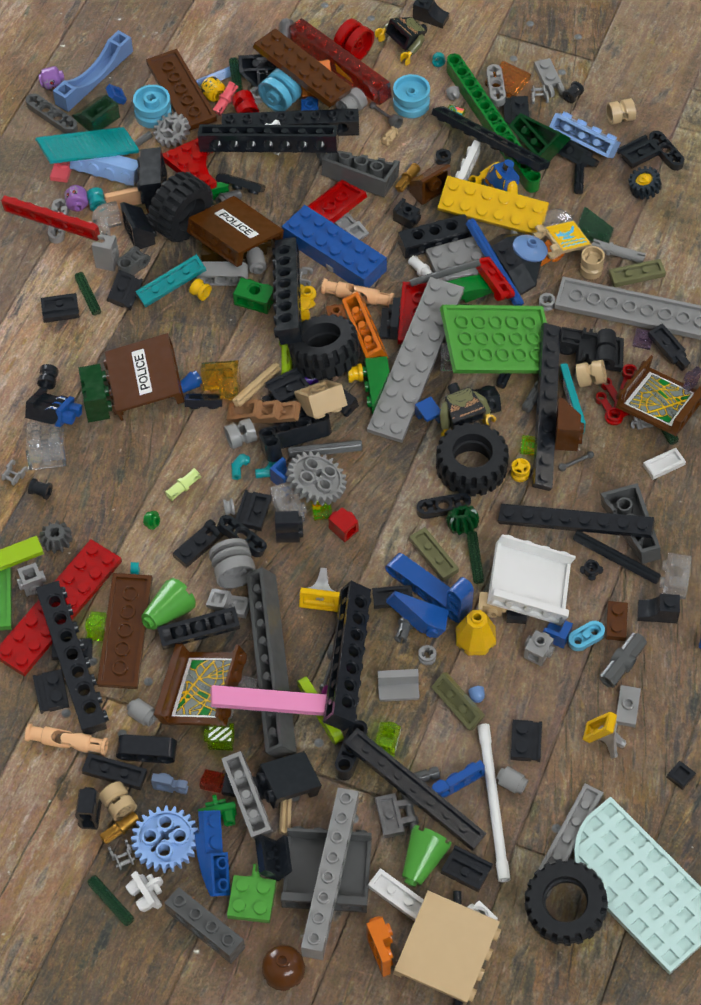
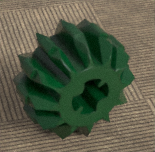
[446,504,480,535]

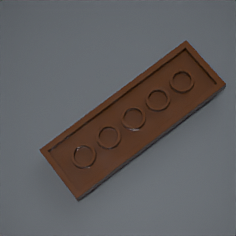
[253,28,352,108]
[146,49,217,131]
[97,573,153,689]

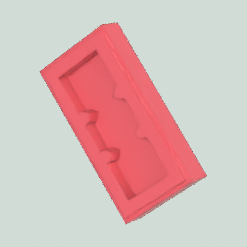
[50,162,72,183]

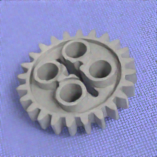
[285,451,347,506]

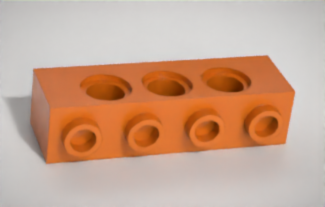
[342,292,389,359]

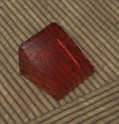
[199,769,225,793]

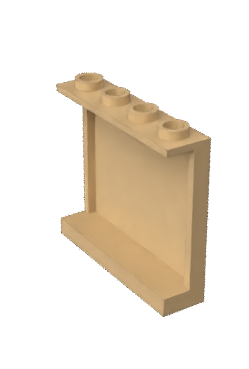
[393,891,501,1005]

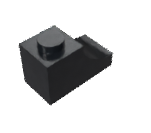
[413,0,449,28]
[637,594,680,624]

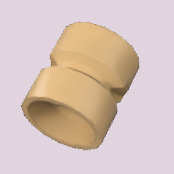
[606,98,636,125]
[579,246,605,280]
[576,360,607,387]
[99,781,137,821]

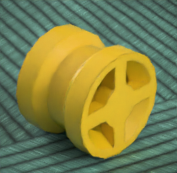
[189,278,212,301]
[347,363,364,383]
[511,458,530,482]

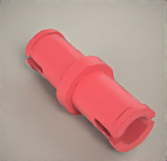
[213,81,239,116]

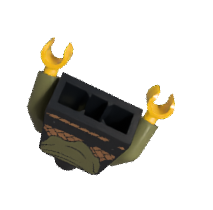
[375,17,427,65]
[440,382,496,437]

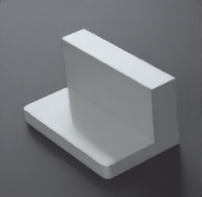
[378,669,419,702]

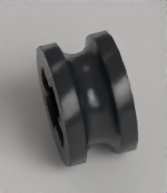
[436,149,451,165]

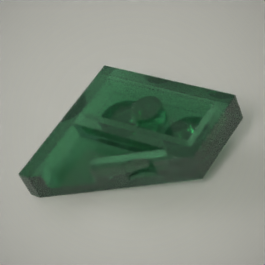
[578,207,614,243]

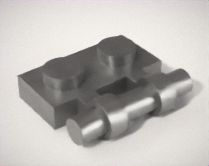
[375,793,419,838]

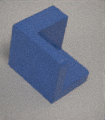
[415,397,441,423]
[270,457,290,491]
[543,620,573,649]

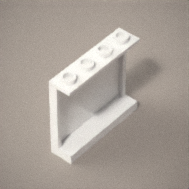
[487,534,576,625]

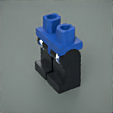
[25,387,83,427]

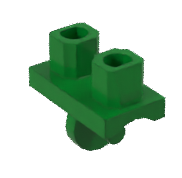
[198,794,237,827]

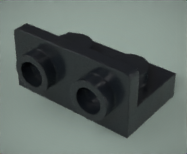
[380,297,400,340]

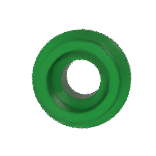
[143,511,160,530]

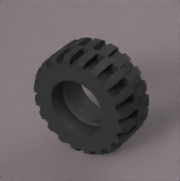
[148,172,213,242]
[288,314,361,380]
[436,422,509,496]
[524,859,608,946]

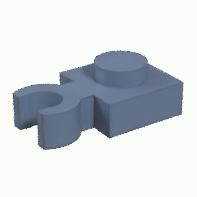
[151,773,189,794]

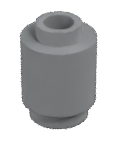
[246,247,267,274]
[127,698,157,727]
[496,766,529,794]

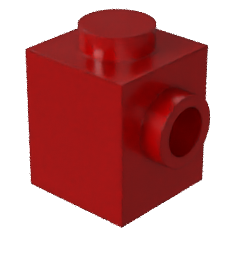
[328,507,359,542]

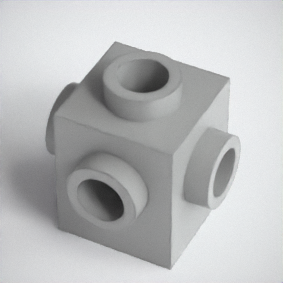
[16,563,46,596]
[524,630,555,667]

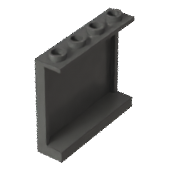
[281,826,372,913]

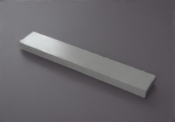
[538,783,604,899]

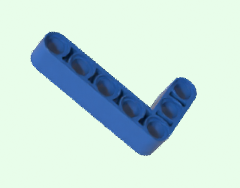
[385,553,474,623]

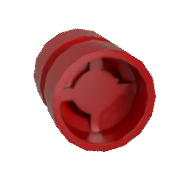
[232,90,259,113]

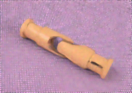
[321,278,395,308]
[25,723,109,756]

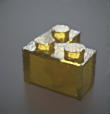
[201,360,241,400]

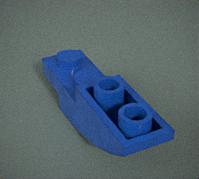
[195,810,230,897]

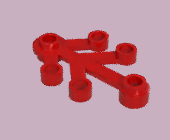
[595,364,637,425]

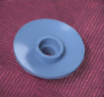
[513,235,548,262]

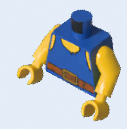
[468,159,520,194]

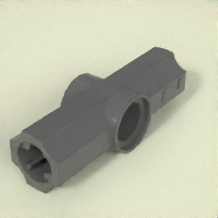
[599,633,647,688]

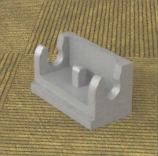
[91,234,120,271]

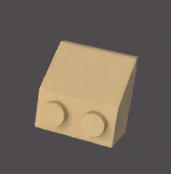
[294,379,347,419]

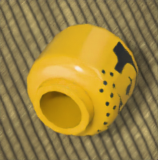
[201,76,225,102]

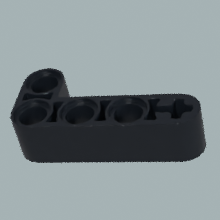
[259,413,332,462]

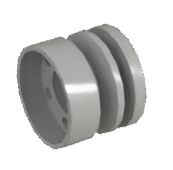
[209,538,256,588]

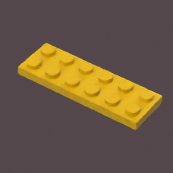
[437,176,549,236]

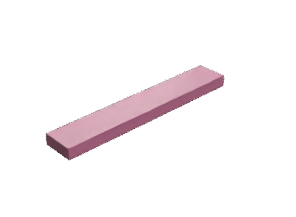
[210,685,327,716]

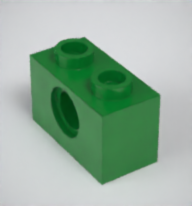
[233,278,275,314]

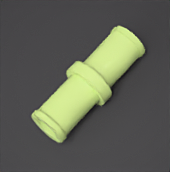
[165,468,201,501]

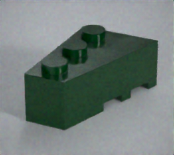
[509,113,571,162]
[78,364,112,423]

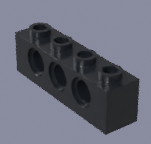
[398,214,472,259]
[157,606,240,650]

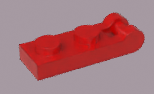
[475,256,515,301]

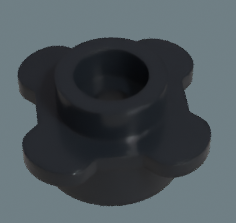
[580,559,603,581]

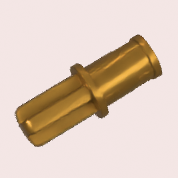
[395,163,421,192]
[100,811,140,844]

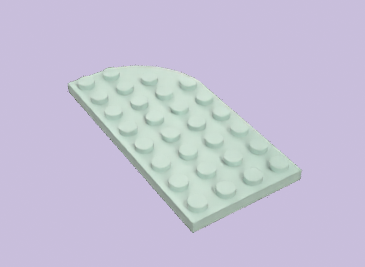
[574,797,701,975]

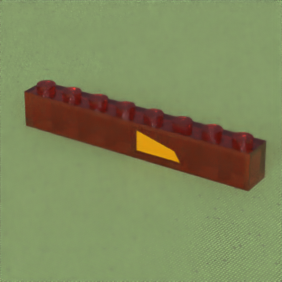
[289,18,392,105]

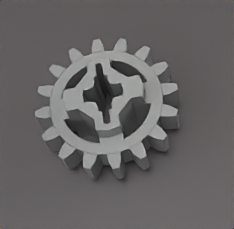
[153,112,191,148]

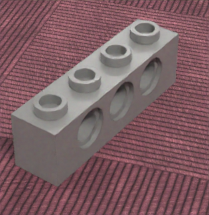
[221,751,273,839]

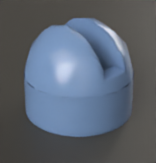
[468,686,485,703]

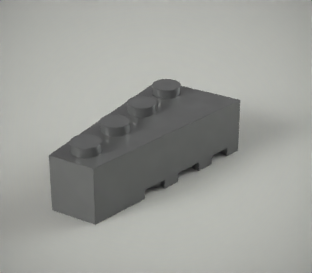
[321,151,400,198]
[600,483,661,564]

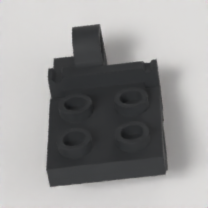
[560,327,624,372]

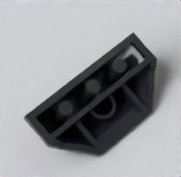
[238,54,278,87]
[489,234,542,295]

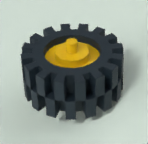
[628,166,662,200]

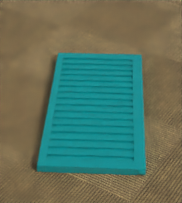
[35,127,140,164]

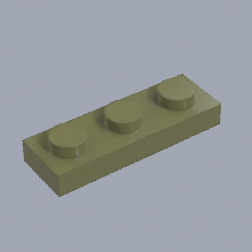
[608,259,666,287]
[409,527,459,582]
[432,672,485,731]

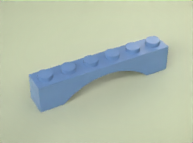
[53,30,133,112]

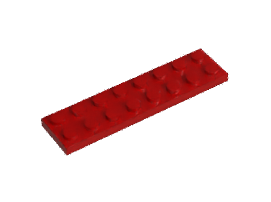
[0,539,122,677]

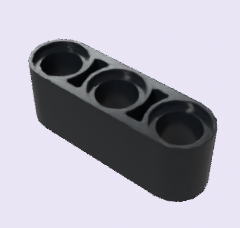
[335,720,368,781]
[116,734,177,764]

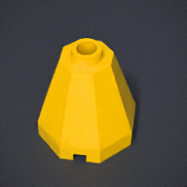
[455,610,496,656]

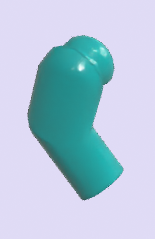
[231,453,250,480]
[255,461,277,478]

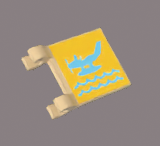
[532,220,592,260]

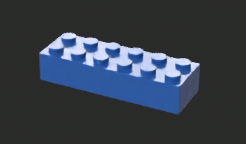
[282,205,387,288]

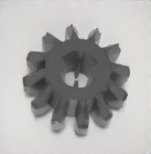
[39,520,73,554]

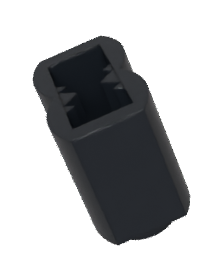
[275,511,304,543]
[75,787,102,830]

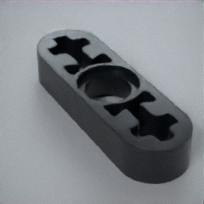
[649,131,685,171]
[416,493,471,519]
[217,515,267,557]

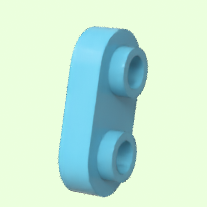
[568,621,605,651]

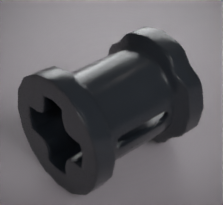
[562,81,584,104]
[28,478,53,500]

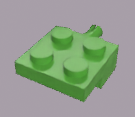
[227,864,277,923]

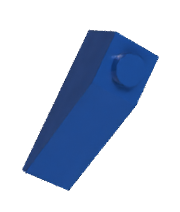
[386,591,449,638]

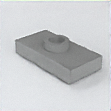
[616,685,641,728]

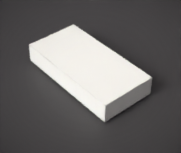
[643,448,686,480]

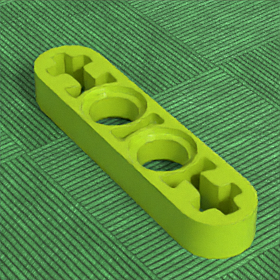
[297,676,344,745]

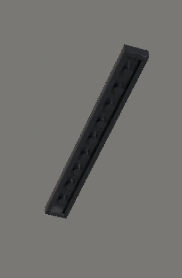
[532,323,561,491]

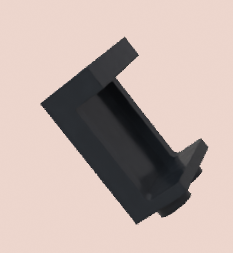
[256,751,322,809]

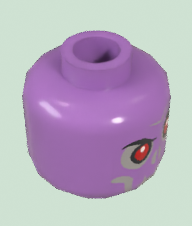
[39,66,65,90]
[64,185,88,211]

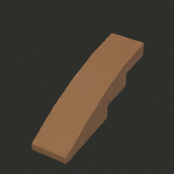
[226,399,301,423]

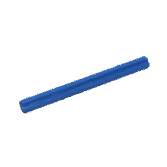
[466,218,524,306]

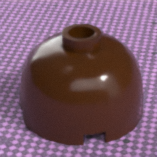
[262,945,305,991]

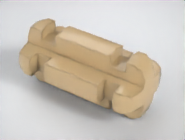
[381,126,398,146]

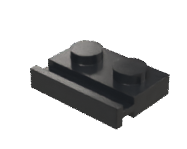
[503,96,529,125]
[617,135,660,169]
[106,270,143,311]
[41,293,80,323]
[265,367,310,403]
[235,490,272,531]
[33,669,69,714]
[510,719,542,762]
[441,845,493,893]

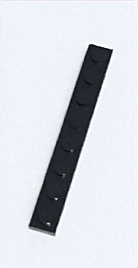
[431,106,550,172]
[498,503,655,538]
[343,728,487,851]

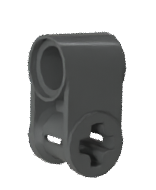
[117,246,150,275]

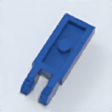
[432,760,485,798]

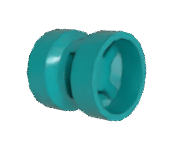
[87,187,107,212]

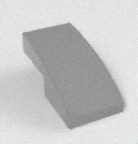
[334,213,369,240]
[206,589,250,619]

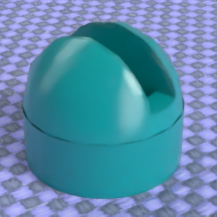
[432,52,446,67]

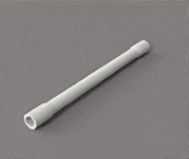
[477,724,511,883]

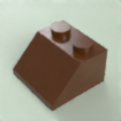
[409,164,451,205]
[555,398,584,451]

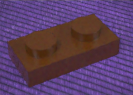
[606,601,628,641]

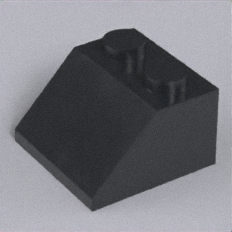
[120,202,157,249]

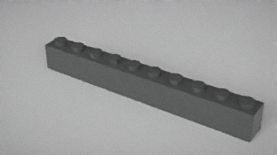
[246,567,297,759]

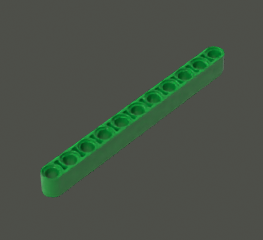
[446,53,541,193]

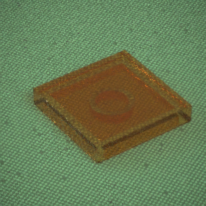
[485,61,531,98]

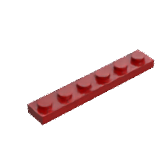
[1,195,100,241]

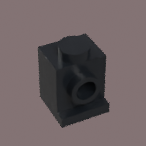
[393,198,421,229]

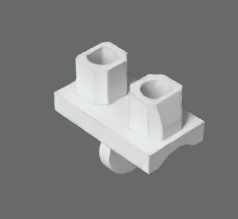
[126,871,163,912]

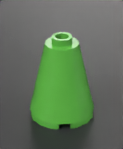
[142,578,196,630]
[402,825,452,887]

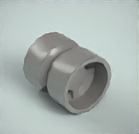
[336,87,368,111]
[224,418,257,449]

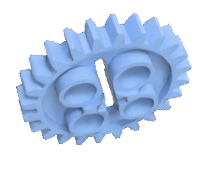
[131,806,199,873]

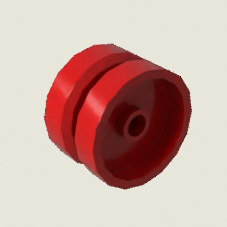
[333,18,374,62]

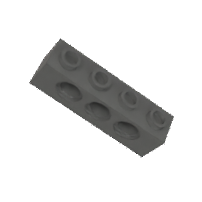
[165,887,245,964]

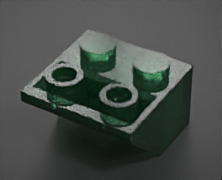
[72,95,120,131]

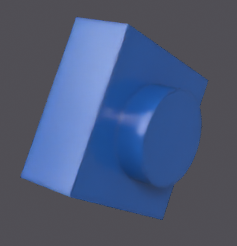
[105,84,127,105]

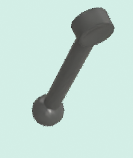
[558,451,594,472]

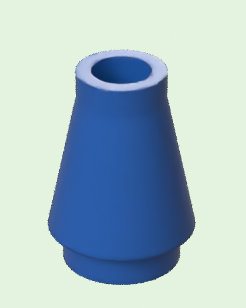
[181,370,203,393]

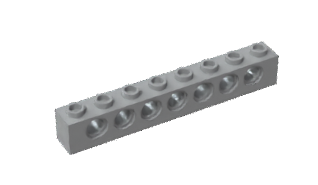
[301,788,359,960]

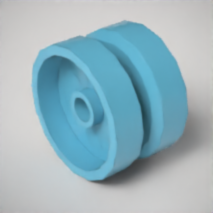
[258,68,302,112]
[393,74,430,118]
[133,85,172,128]

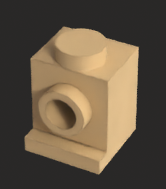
[478,592,506,618]

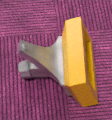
[299,568,340,612]
[583,711,626,759]

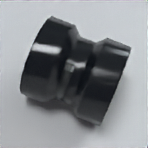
[37,364,59,390]

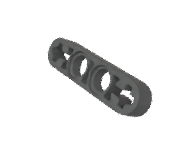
[26,94,78,134]

